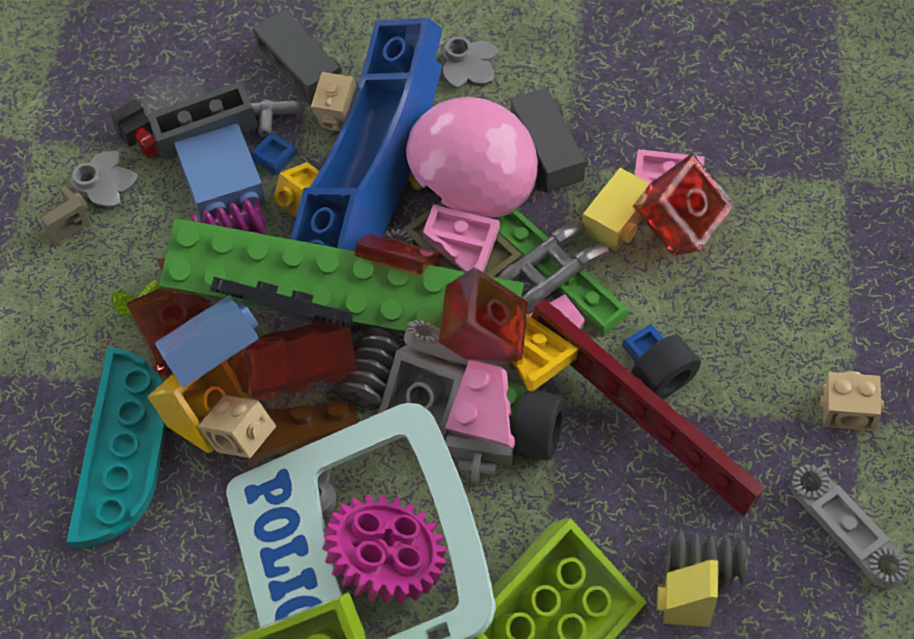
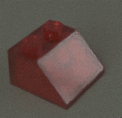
[632,154,734,256]
[438,267,528,362]
[126,288,210,378]

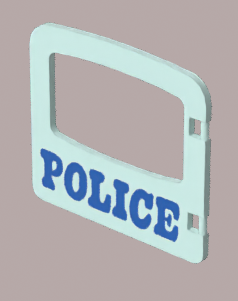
[226,403,495,639]

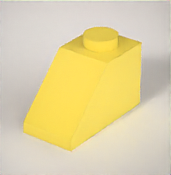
[657,560,718,627]

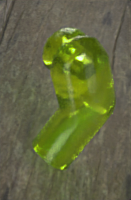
[111,280,164,315]

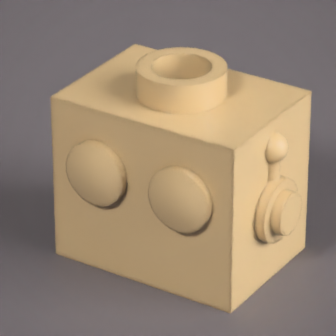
[311,72,357,131]
[820,371,884,431]
[198,395,276,458]

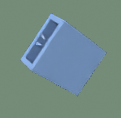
[174,123,265,222]
[155,296,259,388]

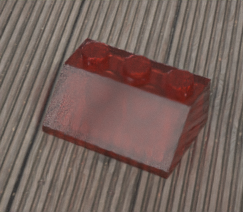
[229,321,357,400]

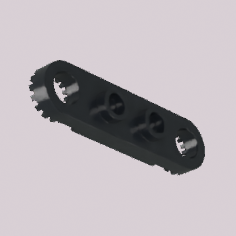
[210,276,354,328]

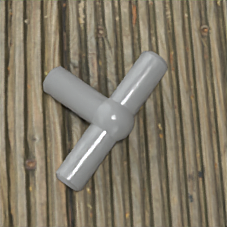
[251,100,300,137]

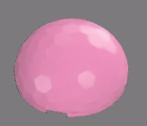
[406,97,538,218]

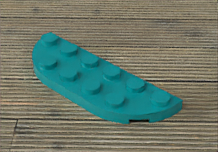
[66,347,167,548]

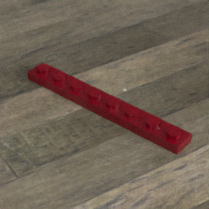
[531,299,765,516]

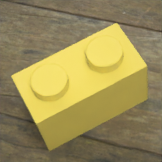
[582,168,656,251]

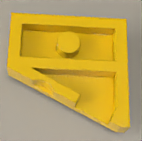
[499,312,579,392]

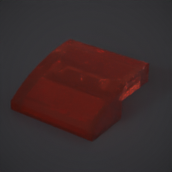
[355,233,442,275]

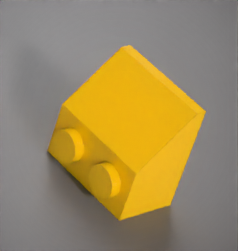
[147,360,250,453]

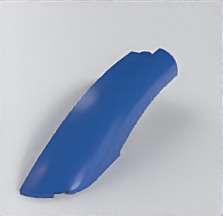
[290,17,443,323]

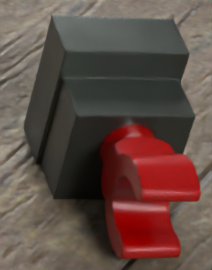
[111,99,159,159]

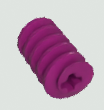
[191,196,266,235]

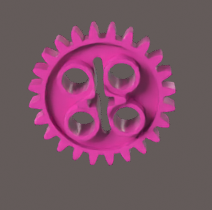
[322,494,447,605]

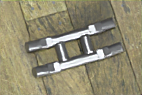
[496,221,609,316]

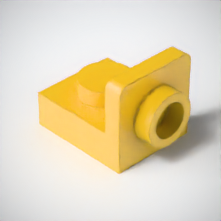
[273,162,320,217]

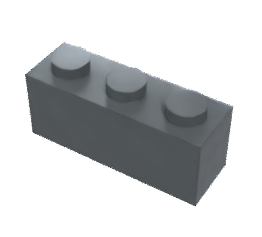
[252,9,342,106]
[147,81,259,160]
[510,87,588,192]

